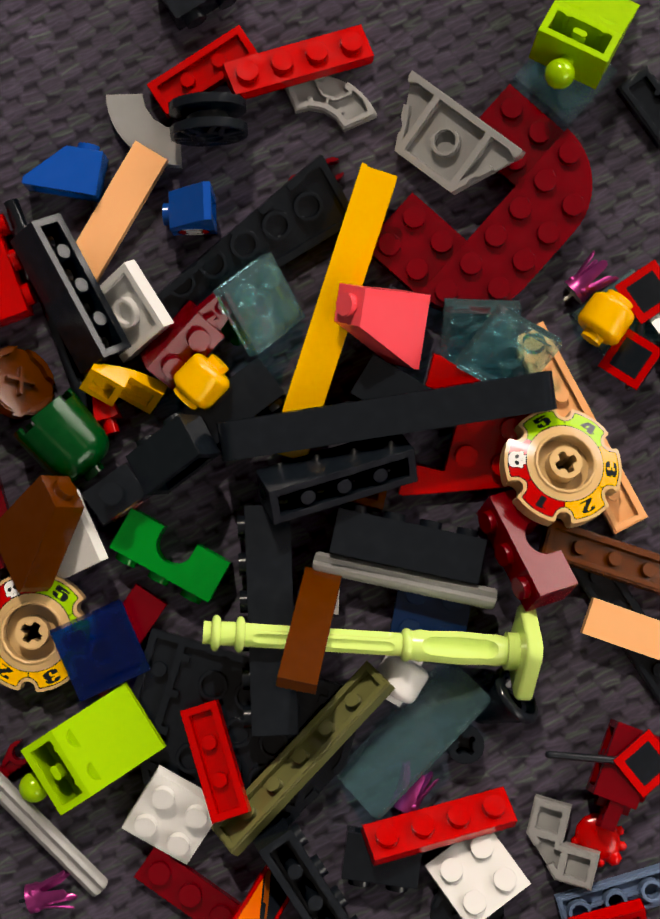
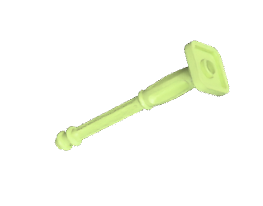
[202,604,543,701]

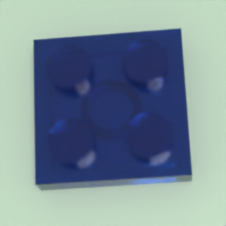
[49,599,151,702]

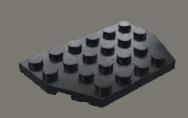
[132,627,356,826]

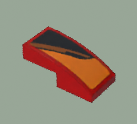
[231,865,290,919]

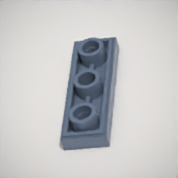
[554,863,660,919]

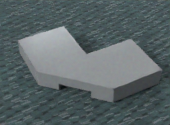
[526,794,601,891]

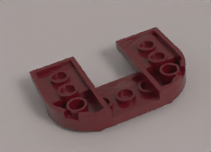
[372,84,592,316]

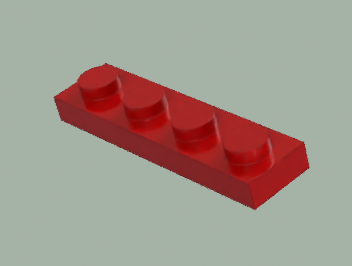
[222,24,374,99]
[361,786,518,866]

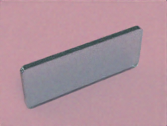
[337,663,491,819]

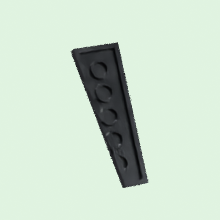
[156,155,349,319]

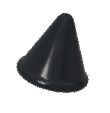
[474,667,538,724]

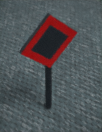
[614,259,660,391]
[598,329,660,391]
[545,729,660,798]

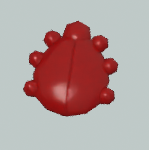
[571,813,627,868]

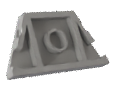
[394,70,526,195]

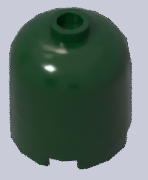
[13,388,110,483]

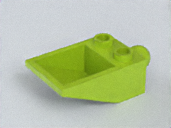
[528,0,640,90]
[19,682,167,816]

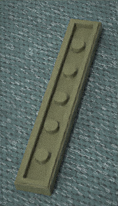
[211,661,395,857]

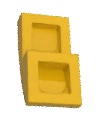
[79,363,168,414]

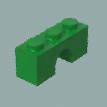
[109,508,232,605]

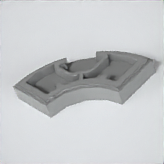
[284,76,377,132]
[106,94,182,168]

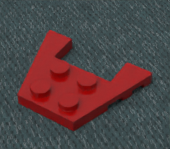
[398,353,532,496]

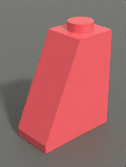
[334,283,431,370]

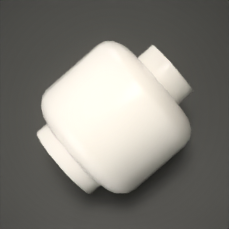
[377,655,429,707]

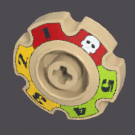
[499,409,622,528]
[0,575,96,692]

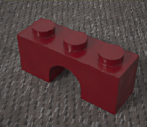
[476,489,579,611]

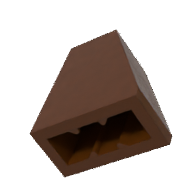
[0,475,84,593]

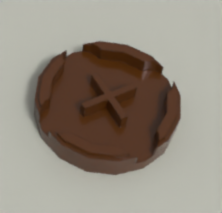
[0,346,55,420]

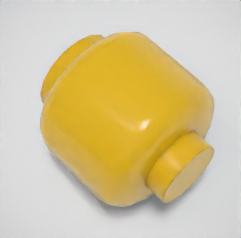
[578,289,634,347]
[173,353,230,410]

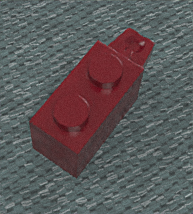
[140,289,236,390]
[586,719,660,832]

